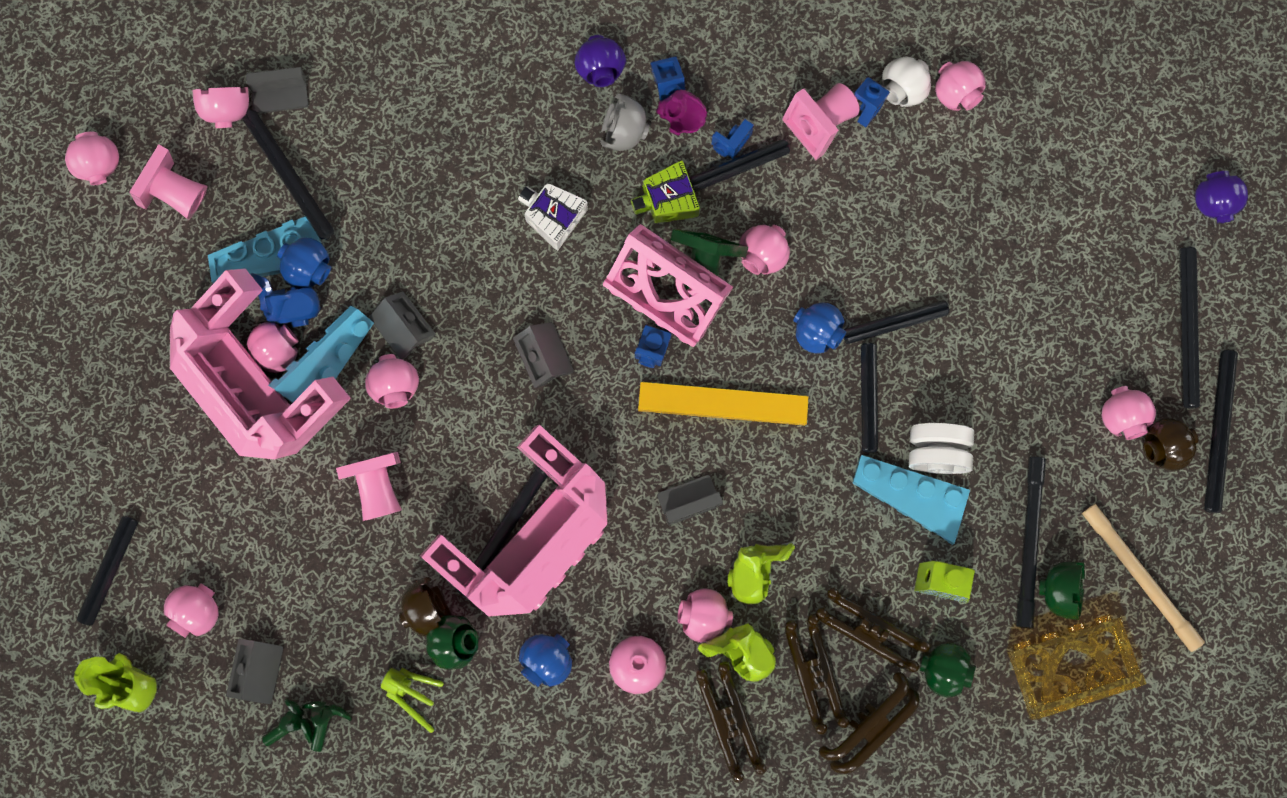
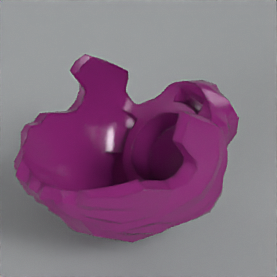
[656,90,707,136]

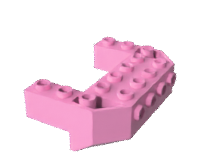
[170,269,351,459]
[420,425,607,616]

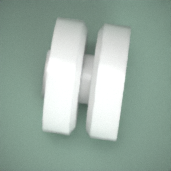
[909,423,974,474]

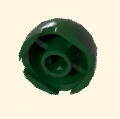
[1039,561,1085,620]

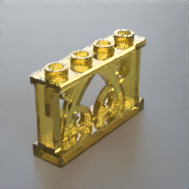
[1007,614,1147,720]

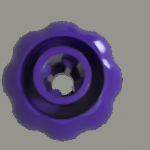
[574,35,626,87]
[1195,171,1248,224]

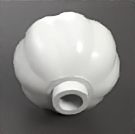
[882,57,931,107]

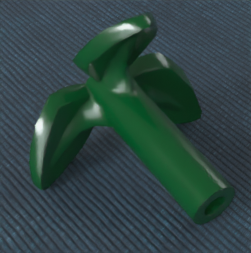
[262,699,313,747]
[302,701,352,752]

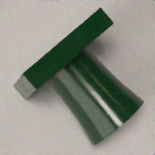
[670,229,748,292]

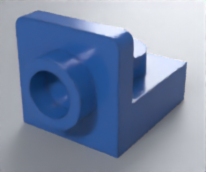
[650,56,686,101]
[854,77,890,128]
[711,119,754,159]
[635,325,672,368]

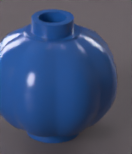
[277,237,331,289]
[793,302,846,353]
[519,634,572,687]

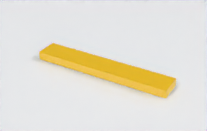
[638,382,809,426]

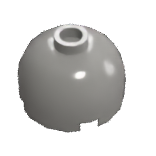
[600,94,649,151]

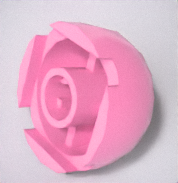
[192,87,249,128]
[609,636,667,694]

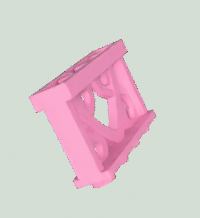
[603,224,733,347]

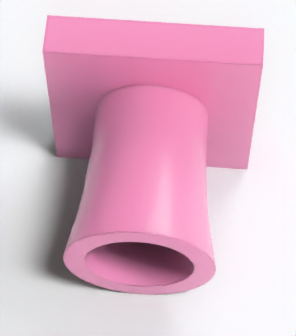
[782,83,859,160]
[130,144,207,220]
[336,452,402,521]

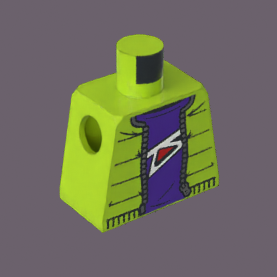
[631,161,700,223]

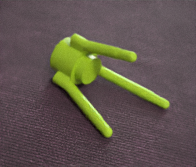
[381,667,444,733]

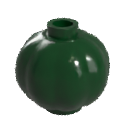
[426,615,478,670]
[920,643,976,697]

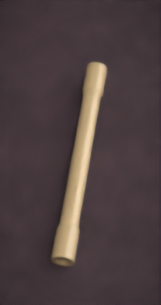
[1082,504,1205,652]

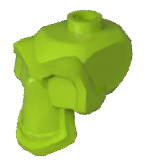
[728,543,795,604]
[698,624,776,682]
[74,653,157,713]

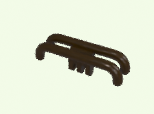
[816,587,930,673]
[785,614,850,735]
[696,661,766,783]
[818,672,920,774]

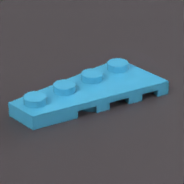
[208,217,321,284]
[268,306,374,403]
[852,455,970,545]

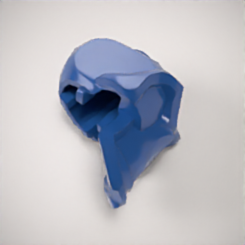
[250,273,320,328]

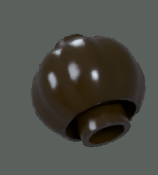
[1143,418,1199,471]

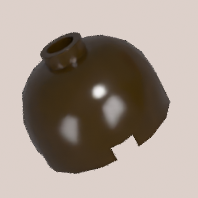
[399,577,451,637]

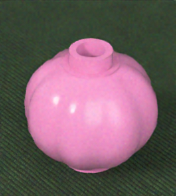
[935,61,985,111]
[65,132,119,185]
[739,225,790,275]
[247,322,299,373]
[365,354,419,409]
[1101,386,1156,440]
[164,583,219,638]
[677,588,733,642]

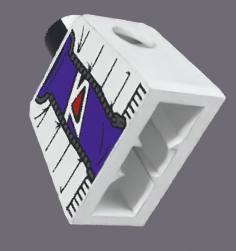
[518,184,588,251]

